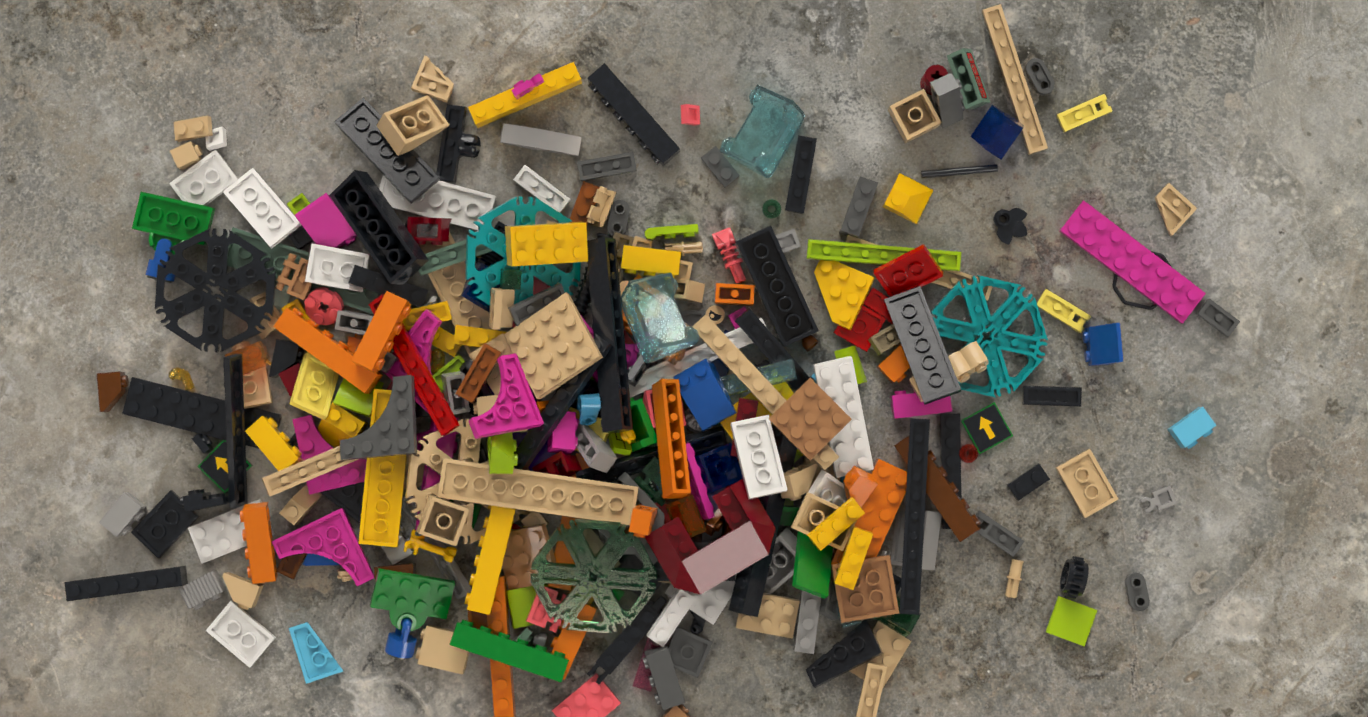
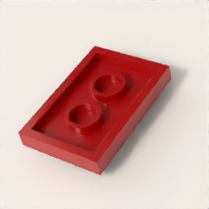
[873,244,943,297]

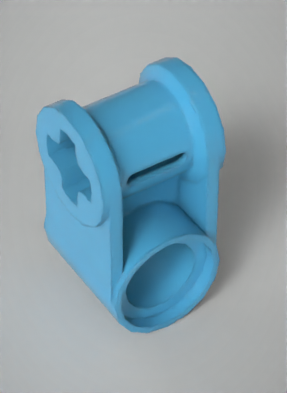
[576,393,601,425]

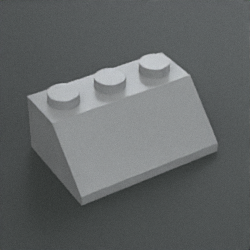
[891,507,941,570]

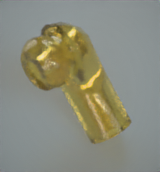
[430,349,445,375]
[168,367,195,391]

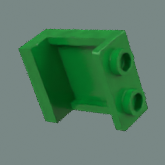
[630,397,657,453]

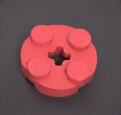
[304,287,344,325]

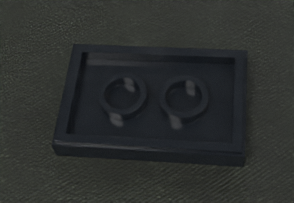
[131,490,200,559]

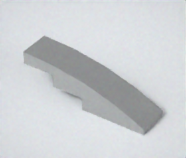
[500,124,581,156]

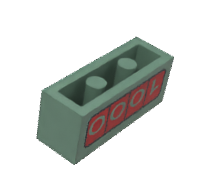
[947,48,990,110]

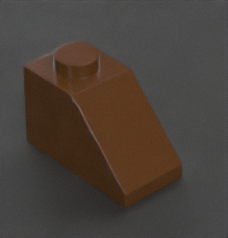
[97,371,129,412]

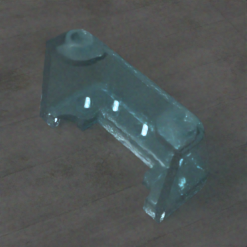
[719,85,805,178]
[621,272,699,363]

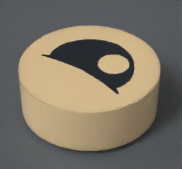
[706,305,725,325]

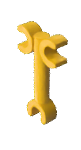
[403,529,457,562]

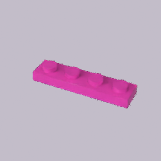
[686,443,715,520]

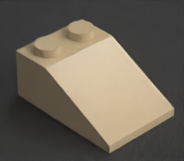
[376,95,449,156]
[791,492,857,551]

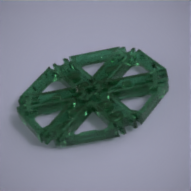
[530,519,657,633]

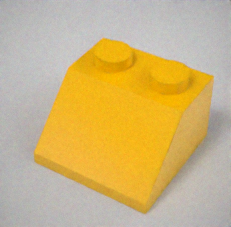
[318,402,368,447]

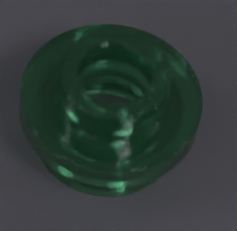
[762,199,781,219]

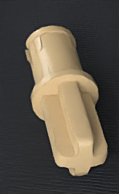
[665,241,703,256]
[1005,559,1024,598]

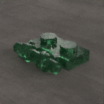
[634,456,667,507]

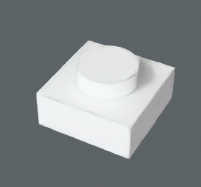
[206,126,227,151]

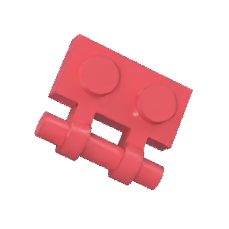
[526,585,570,633]

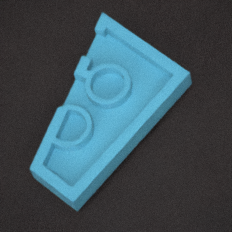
[289,622,343,684]

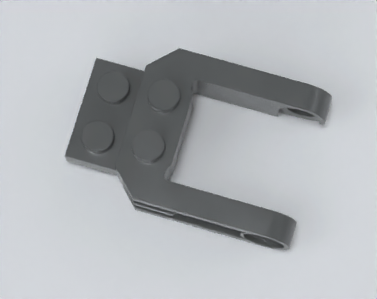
[590,472,665,569]

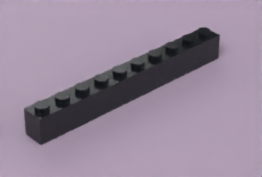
[587,237,633,433]
[728,424,797,617]

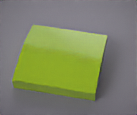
[834,346,867,385]
[333,378,384,417]
[506,583,553,629]
[1046,596,1097,647]

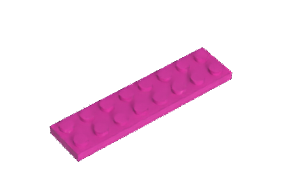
[1060,200,1206,324]

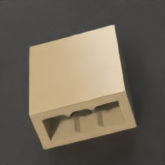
[415,625,469,675]

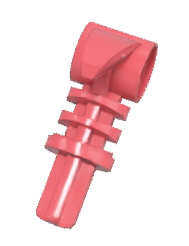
[712,227,746,284]

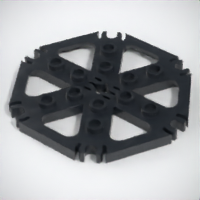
[155,228,276,353]

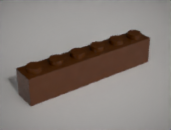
[894,436,981,542]

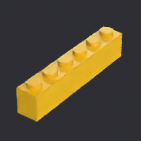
[468,62,582,128]
[464,505,516,615]

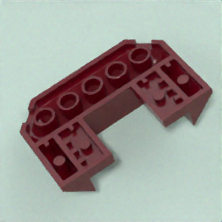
[645,479,775,595]

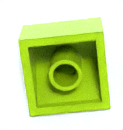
[487,432,518,474]

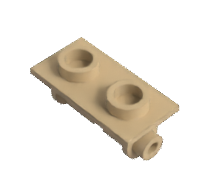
[586,186,616,228]

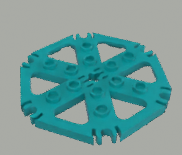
[465,196,581,306]
[931,275,1048,397]

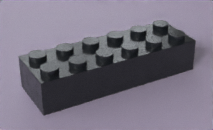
[329,170,429,285]
[735,225,819,347]

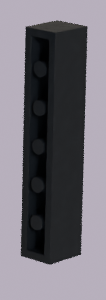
[587,63,680,166]
[64,565,188,601]

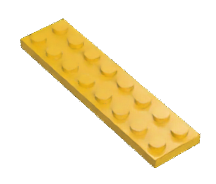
[358,389,407,547]

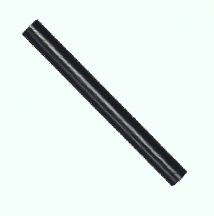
[921,164,998,178]

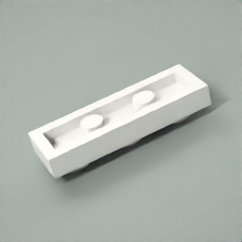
[513,165,570,213]
[646,589,696,647]

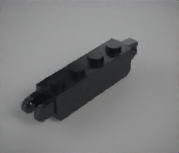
[587,595,667,684]

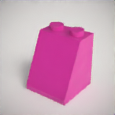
[295,193,357,249]

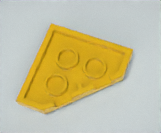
[814,260,875,331]

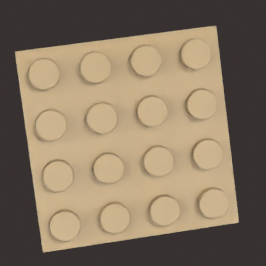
[504,292,603,400]

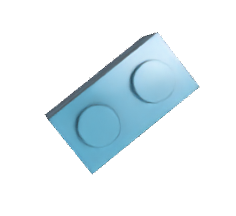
[1167,407,1217,449]

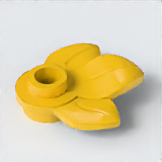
[620,430,636,444]

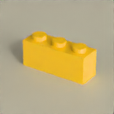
[621,245,681,278]
[245,416,304,471]
[834,526,873,590]

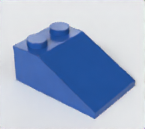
[1083,323,1123,366]
[673,359,737,431]

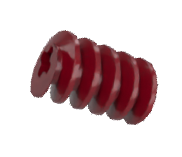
[920,64,948,95]

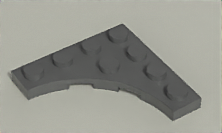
[340,375,417,460]

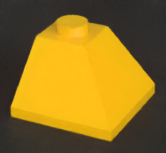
[882,173,933,224]

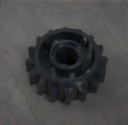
[1060,556,1089,599]

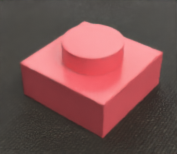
[681,104,700,126]

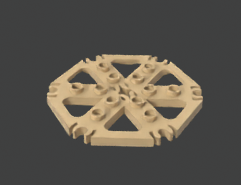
[405,419,520,544]

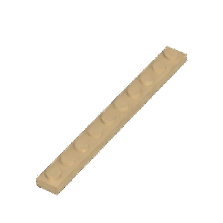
[691,314,839,471]

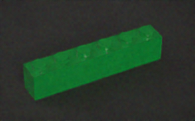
[449,619,569,682]

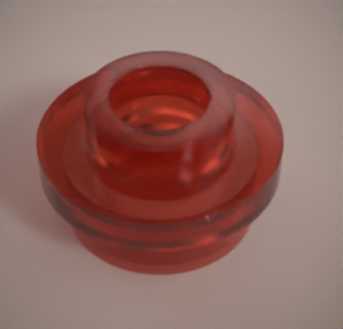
[959,444,978,463]

